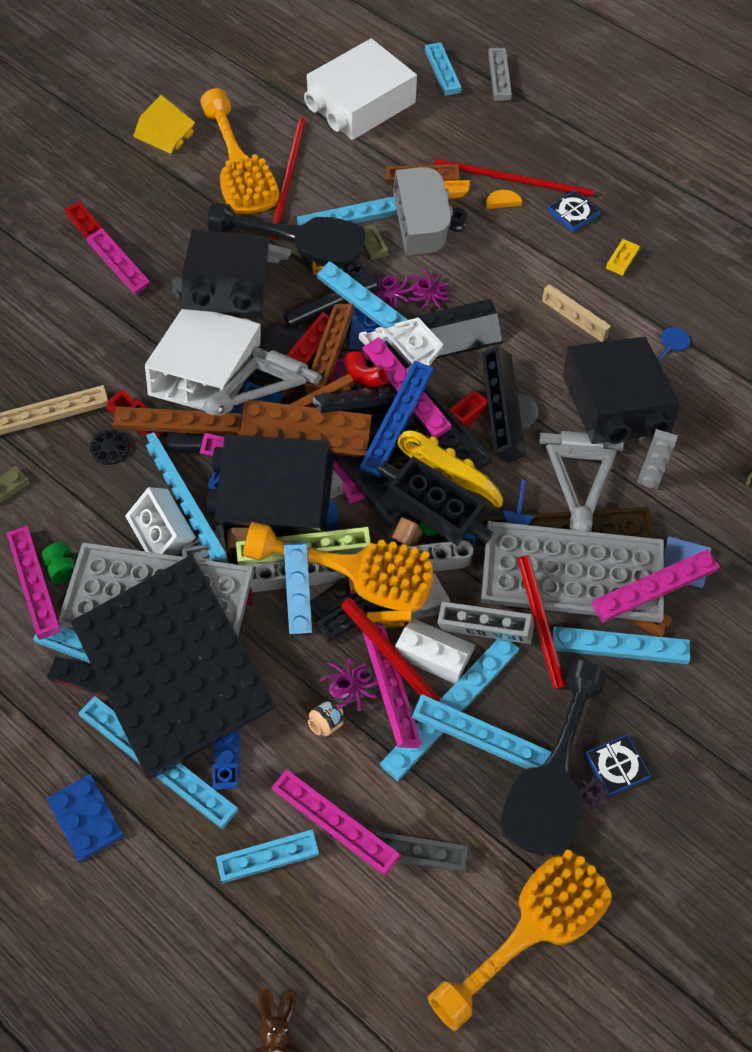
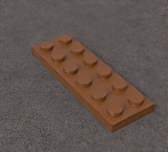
[240,400,372,458]

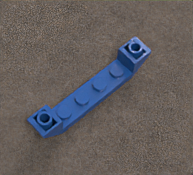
[213,729,240,790]

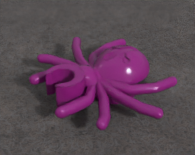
[408,269,450,310]
[375,275,416,308]
[319,657,378,712]

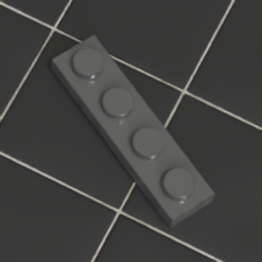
[370,831,468,873]

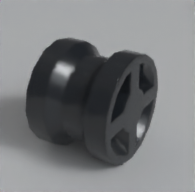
[449,208,467,232]

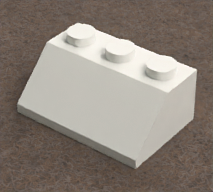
[126,487,196,556]
[395,619,476,684]

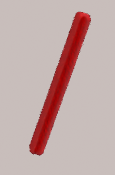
[518,555,565,689]
[341,598,440,702]

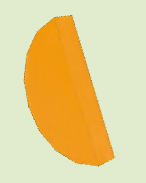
[444,180,471,199]
[486,190,523,209]
[367,610,412,628]

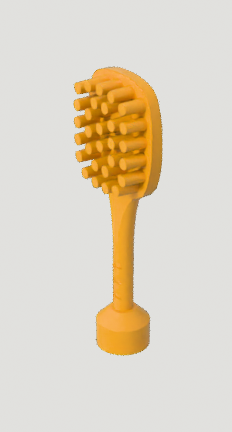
[200,88,279,214]
[243,521,433,611]
[427,850,611,1031]

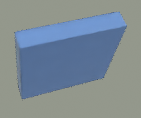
[664,537,711,588]

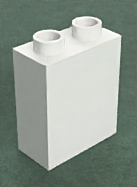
[304,38,417,140]
[145,309,261,412]

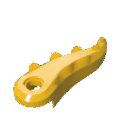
[398,431,503,507]

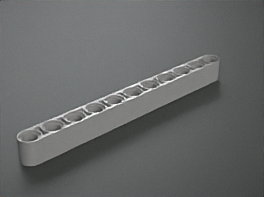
[242,541,473,592]

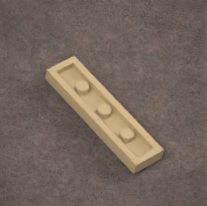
[542,284,611,342]

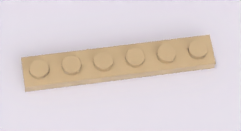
[0,385,108,435]

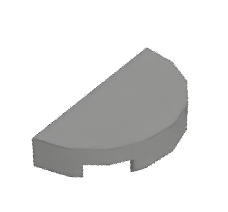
[268,244,291,263]

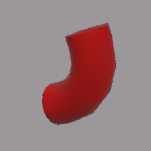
[346,351,388,388]

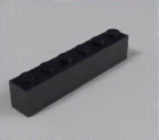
[482,345,526,463]

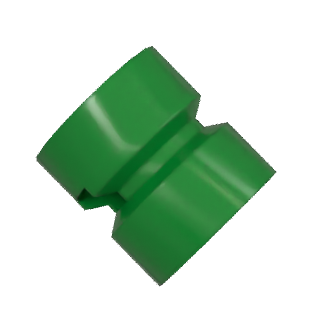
[42,542,76,584]

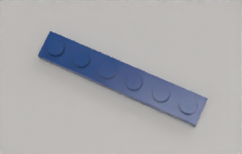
[360,360,434,477]

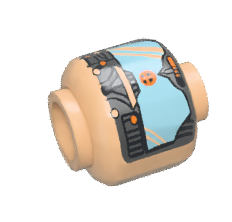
[308,701,344,736]

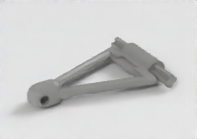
[203,347,322,415]
[539,431,624,532]

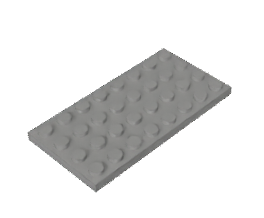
[481,521,664,623]
[58,542,254,636]

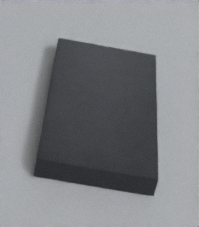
[248,322,306,385]

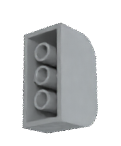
[393,167,453,256]

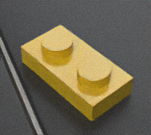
[606,239,640,276]

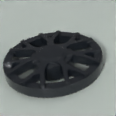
[90,429,129,465]

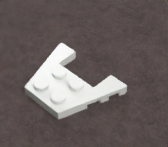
[359,318,443,372]

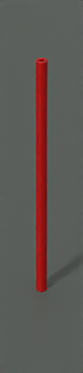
[269,118,306,240]
[434,159,594,197]

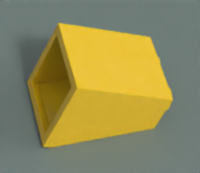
[133,95,195,154]

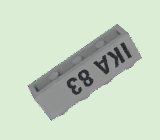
[437,602,535,644]

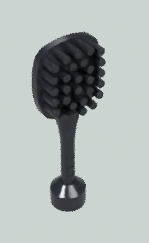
[207,201,365,273]
[501,660,607,857]

